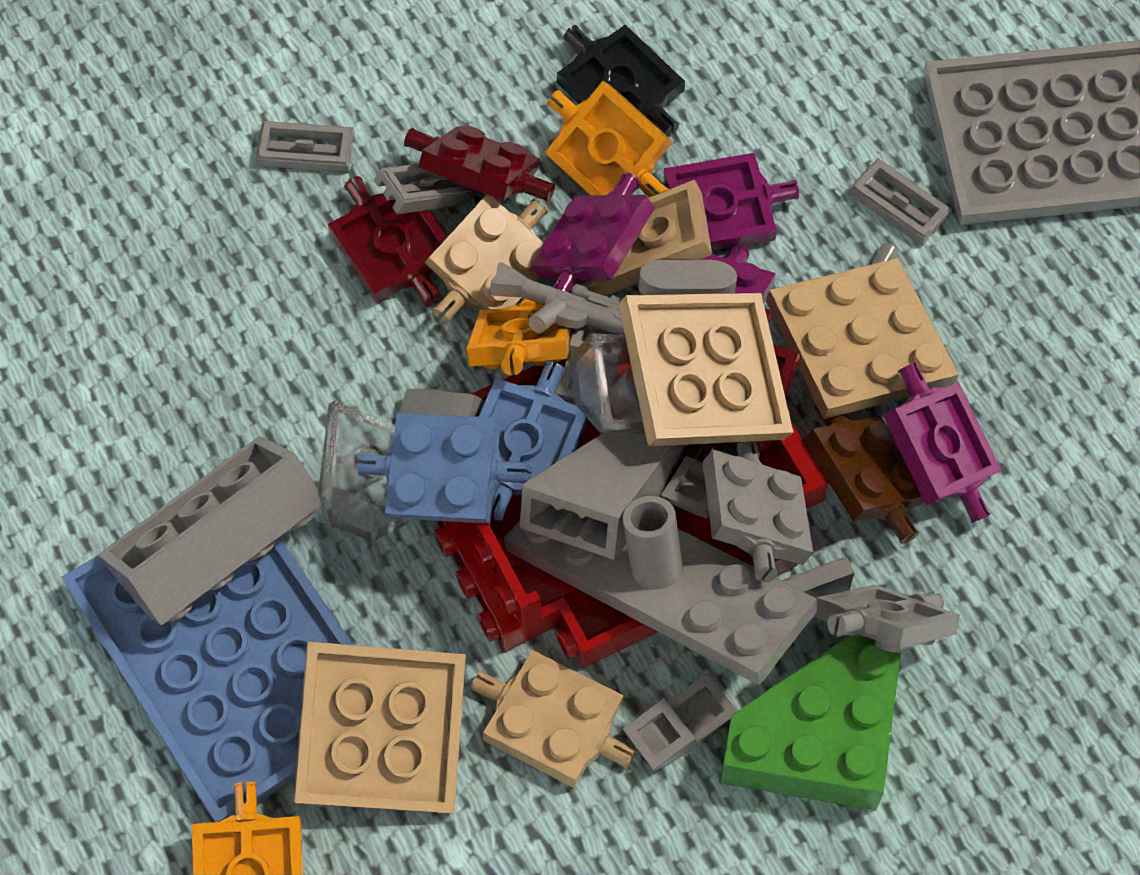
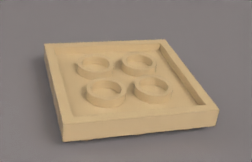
[765,258,959,419]
[619,293,793,446]
[293,642,466,814]

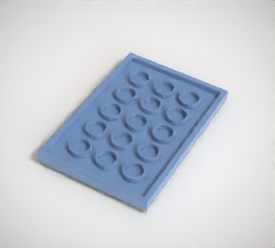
[61,537,353,822]

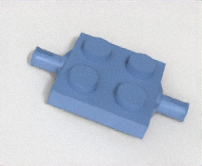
[479,361,589,520]
[356,413,532,524]

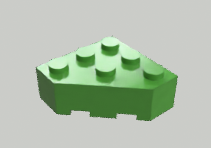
[720,636,901,810]

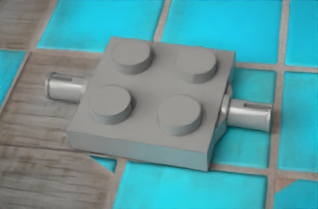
[702,441,814,582]
[813,585,960,653]

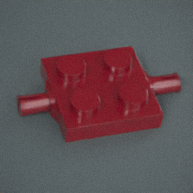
[404,126,555,203]
[327,176,447,307]

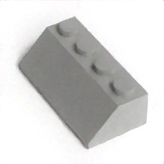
[98,436,326,626]

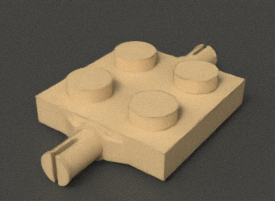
[425,195,548,324]
[471,650,637,788]

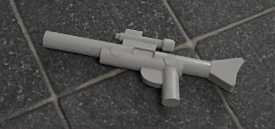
[490,262,625,337]

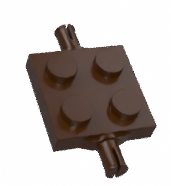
[802,404,924,544]

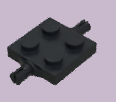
[557,25,685,137]

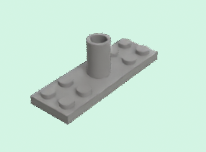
[503,496,817,685]

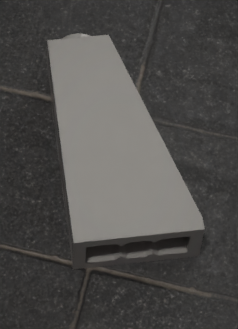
[520,410,688,560]

